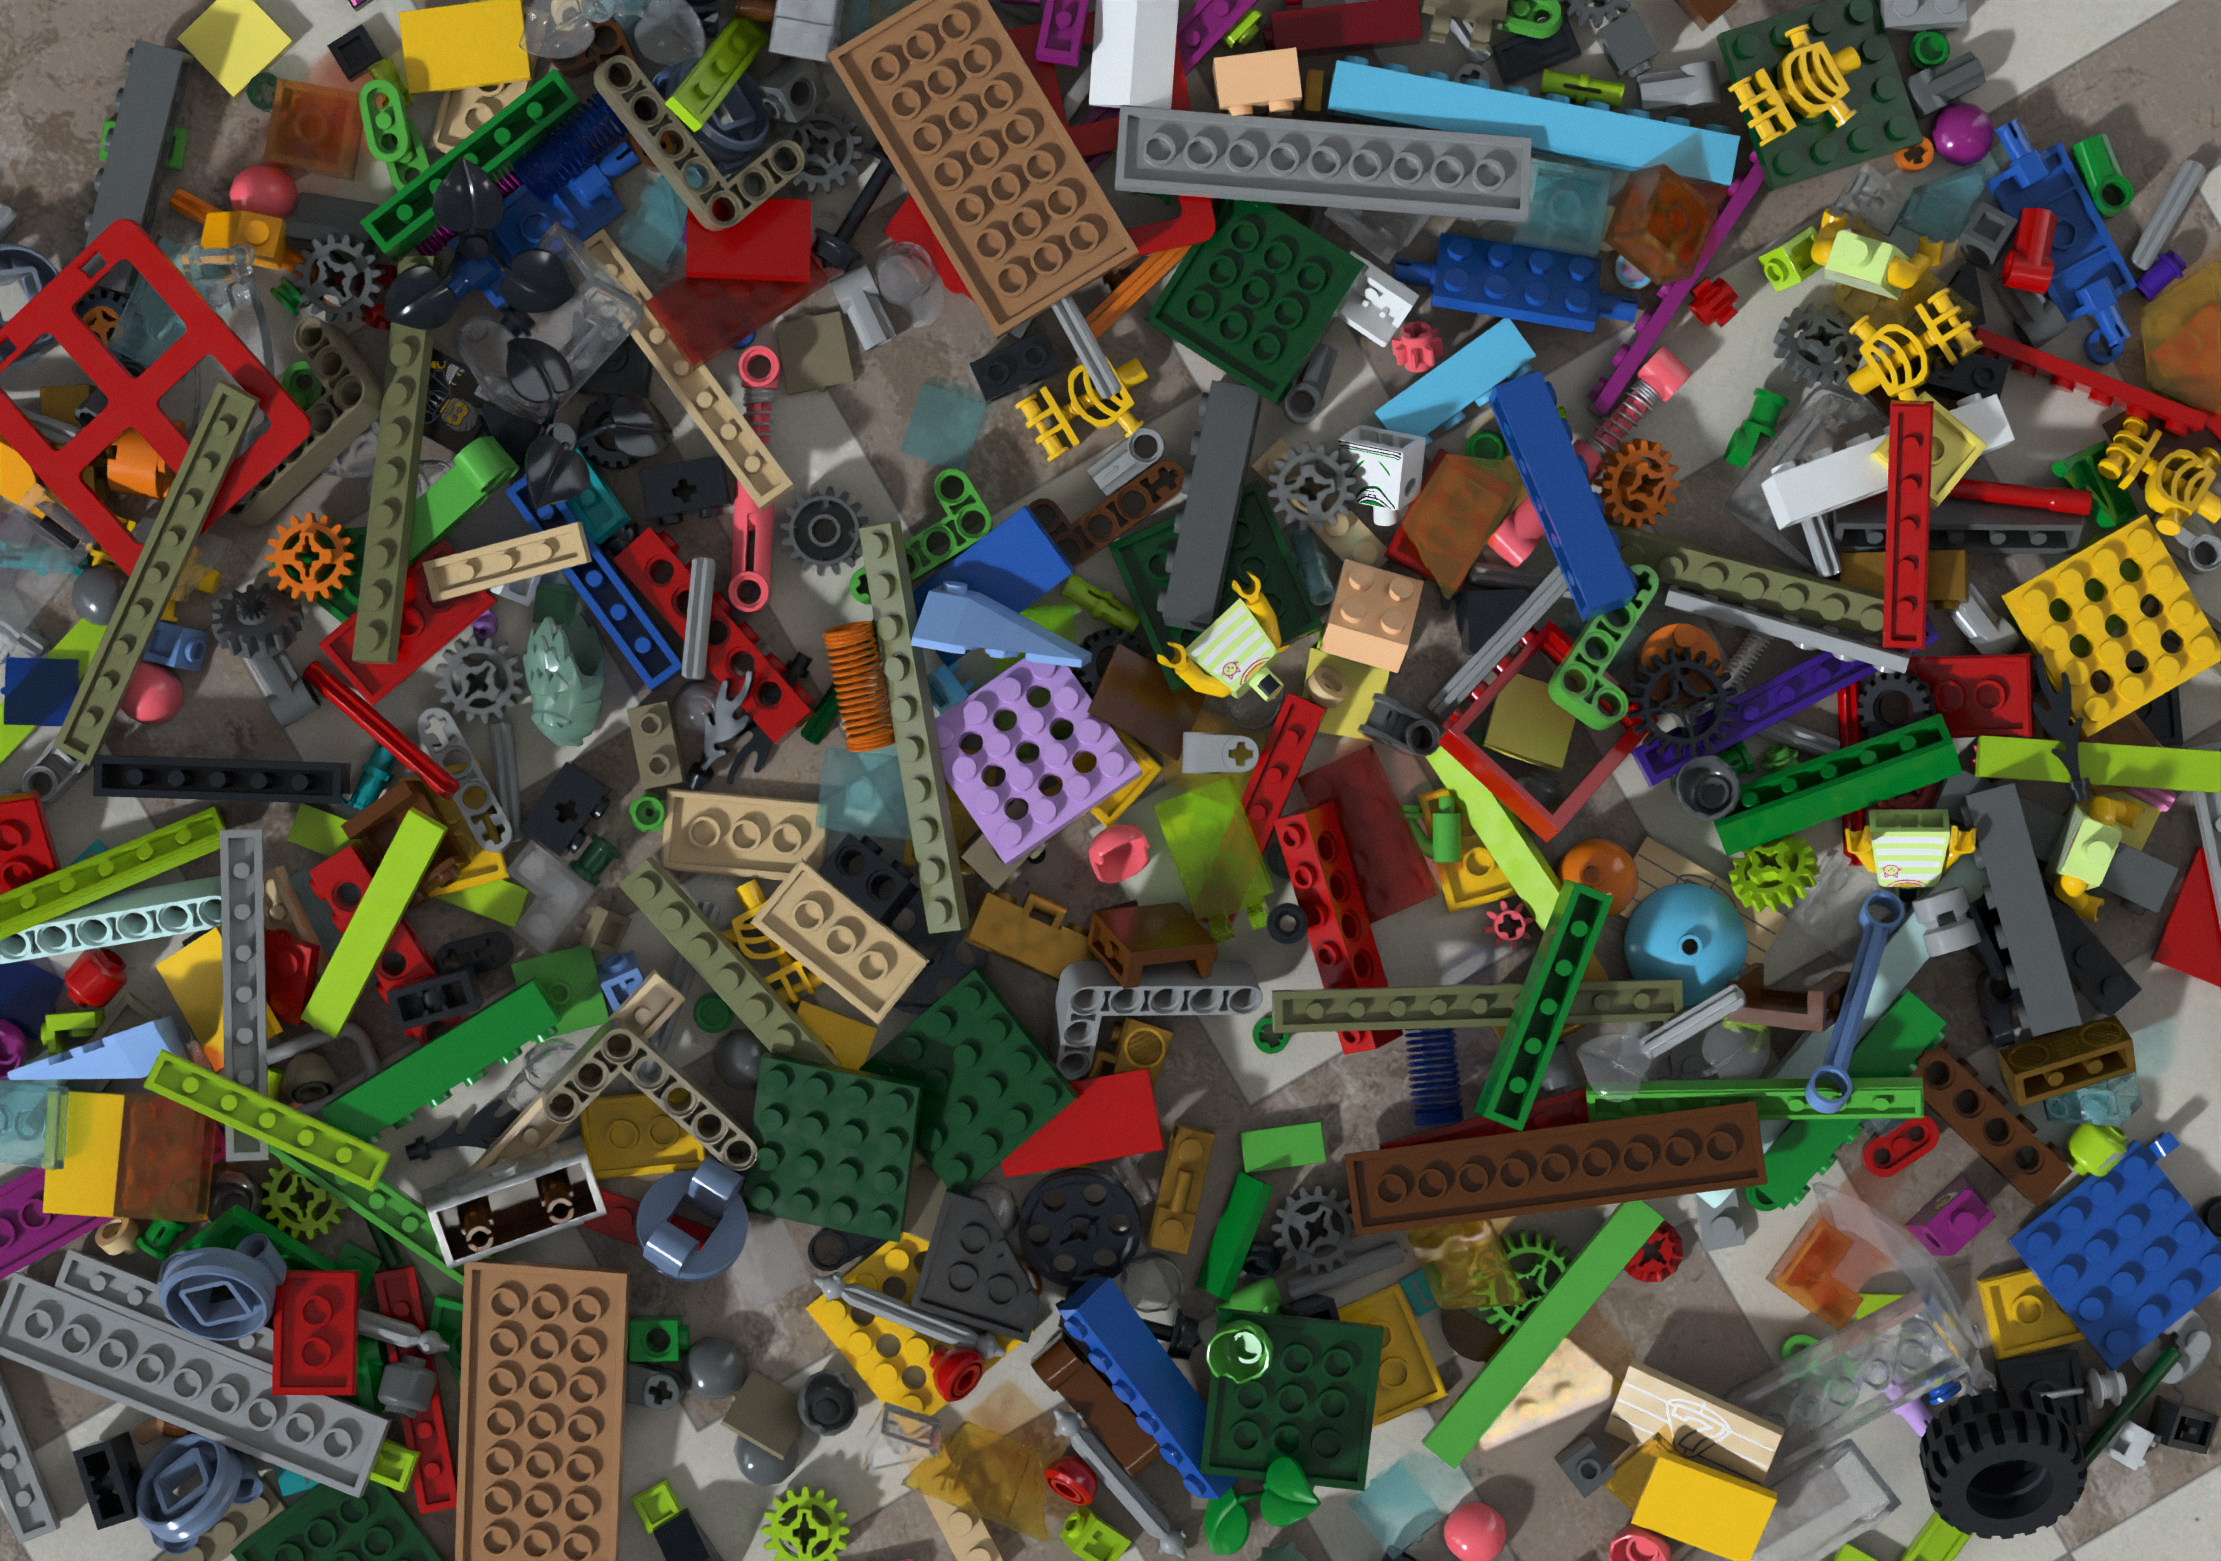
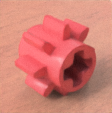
[1392,321,1444,373]
[1482,900,1534,950]

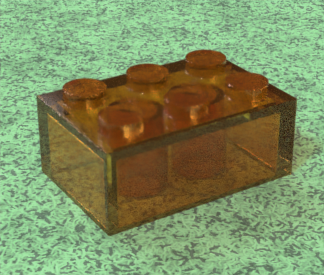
[113,1092,216,1222]

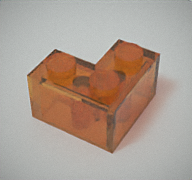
[1765,1212,1864,1332]

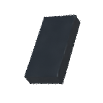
[1491,18,1582,86]

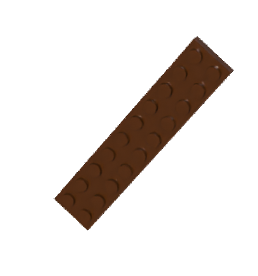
[1344,1101,1768,1236]

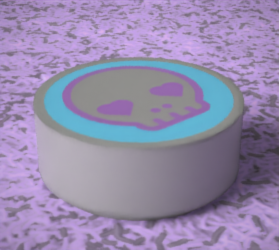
[1613,248,1656,291]

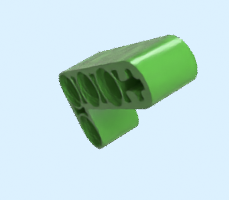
[407,436,520,569]
[850,469,993,605]
[1548,564,1659,730]

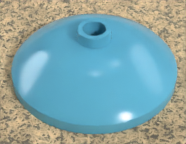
[1624,883,1747,1006]

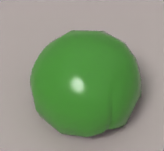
[1206,1319,1274,1384]

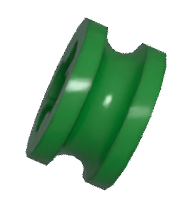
[269,276,310,316]
[1252,1016,1289,1054]

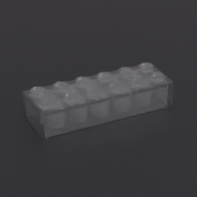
[1721,1282,1977,1476]

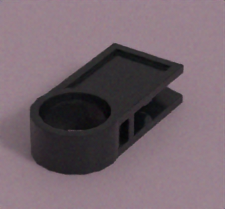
[808,1228,889,1271]

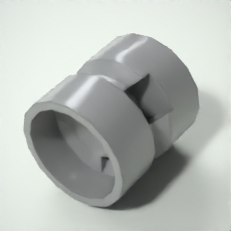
[1912,886,1981,957]

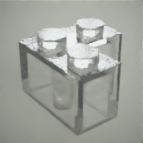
[506,839,601,954]

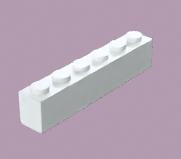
[1761,393,2015,530]

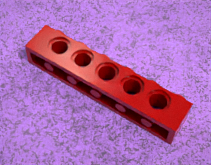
[613,527,816,746]
[1273,801,1403,1055]
[308,841,469,1046]

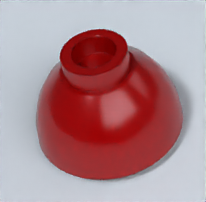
[929,1347,985,1402]
[1044,1452,1098,1506]

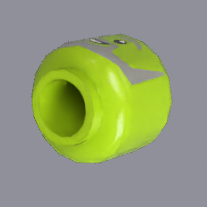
[2065,1116,2128,1177]

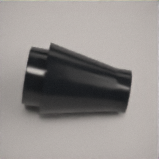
[1267,903,1308,944]

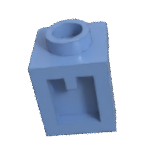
[143,621,209,671]
[597,950,645,1012]

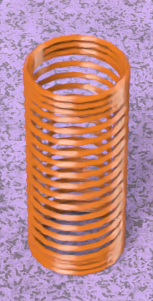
[822,621,895,752]

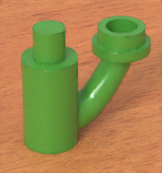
[1393,796,1462,862]
[1214,1276,1283,1314]

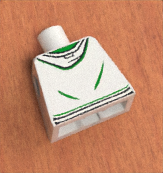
[1337,425,1426,526]

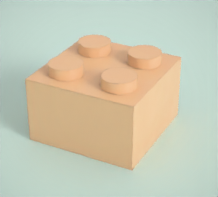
[1212,47,1302,119]
[1319,559,1424,673]

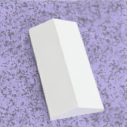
[1089,0,1179,110]

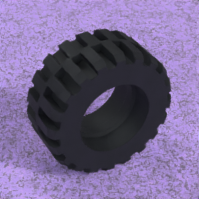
[1919,1387,2087,1539]

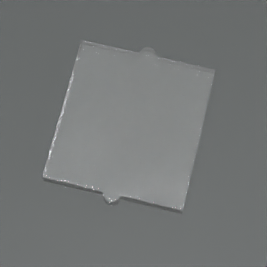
[731,1218,812,1310]

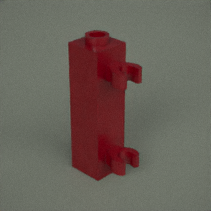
[1263,0,1422,58]

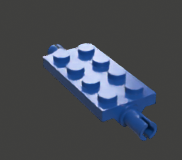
[1985,118,2137,347]
[446,140,640,310]
[1392,232,1638,333]

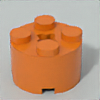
[107,419,185,501]
[1633,623,1722,706]

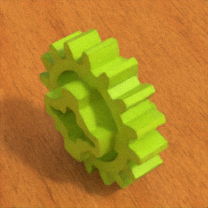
[1729,834,1820,913]
[261,1160,349,1240]
[761,1483,851,1561]

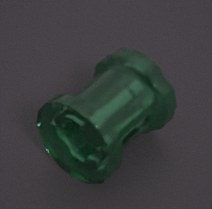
[569,832,622,887]

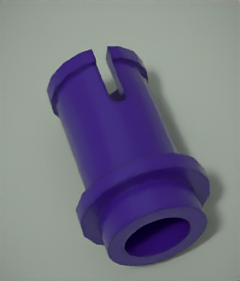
[2135,250,2187,302]

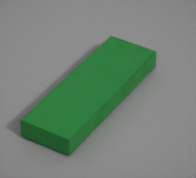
[1195,1171,1273,1301]

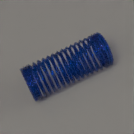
[512,90,630,203]
[1404,1028,1464,1125]

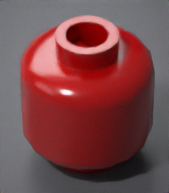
[64,947,127,1008]

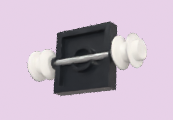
[1961,1349,2127,1433]

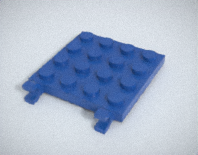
[2007,1131,2221,1371]

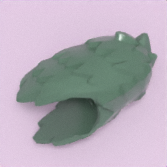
[523,613,606,747]

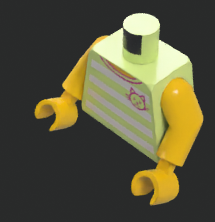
[1811,208,1944,300]
[1157,571,1284,702]
[2043,797,2146,922]
[1845,809,1976,903]

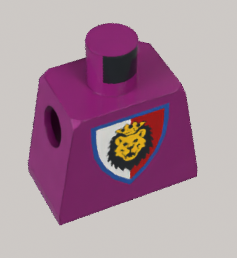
[1905,1173,1995,1256]

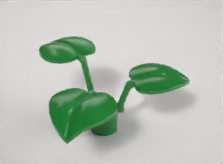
[1204,1457,1321,1555]

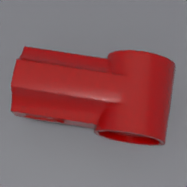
[2001,207,2058,295]

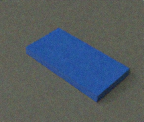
[913,505,1075,667]

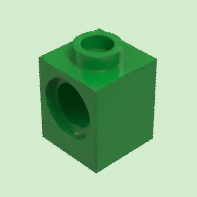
[629,1315,690,1362]

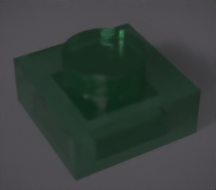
[532,582,579,626]

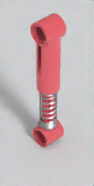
[728,345,782,614]
[1485,345,1693,569]

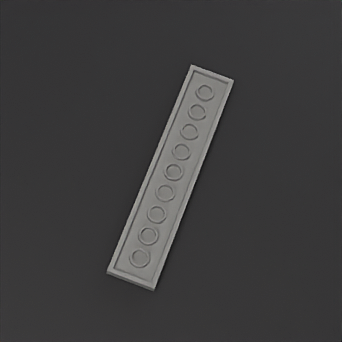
[1114,106,1532,222]
[0,1272,392,1498]

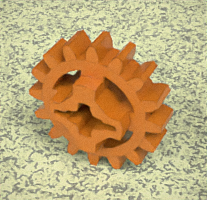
[1593,438,1680,529]
[265,512,358,602]

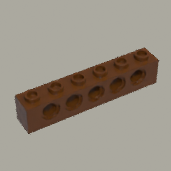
[1875,1002,2073,1207]

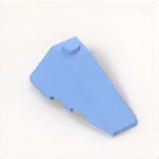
[911,581,1092,668]
[7,1015,188,1080]

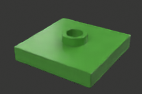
[511,945,610,1043]

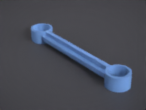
[1805,890,1905,1114]

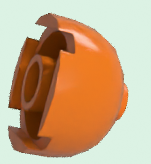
[1557,838,1639,919]

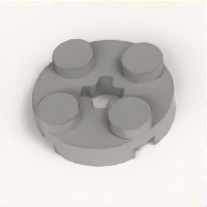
[2129,1309,2212,1384]

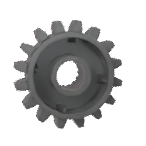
[780,486,870,576]
[211,583,304,659]

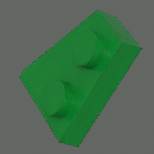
[2050,440,2138,530]

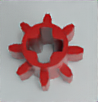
[1688,277,1739,328]

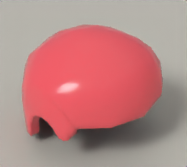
[229,164,298,219]
[121,661,183,725]
[1088,823,1150,884]
[1444,1502,1508,1561]
[1608,1524,1671,1561]

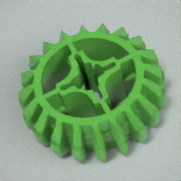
[1473,1229,1573,1335]

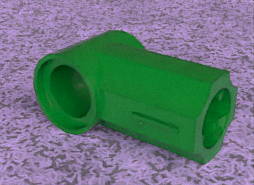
[2071,133,2134,219]
[350,1334,387,1413]

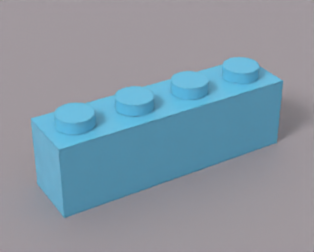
[1372,318,1536,446]

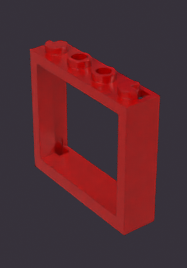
[1437,620,1659,843]

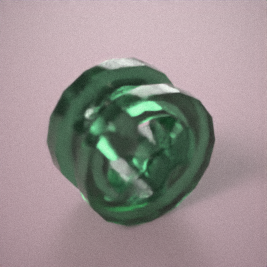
[247,73,288,113]

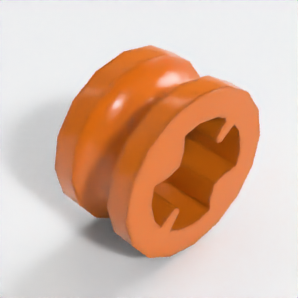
[1893,135,1934,174]

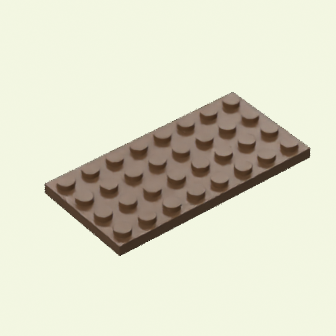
[827,0,1139,339]
[455,1258,631,1561]

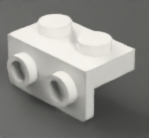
[1337,250,1420,347]

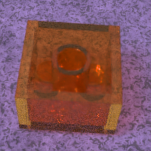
[263,78,363,181]
[1603,164,1718,285]

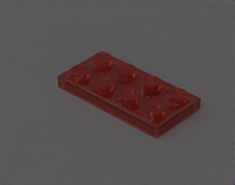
[646,255,829,371]
[1297,744,1440,924]

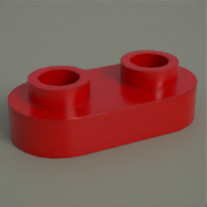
[1861,1115,1939,1177]

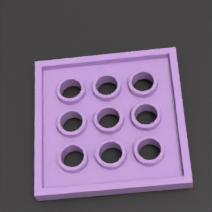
[935,658,1143,867]

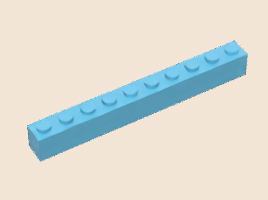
[1325,55,1740,189]

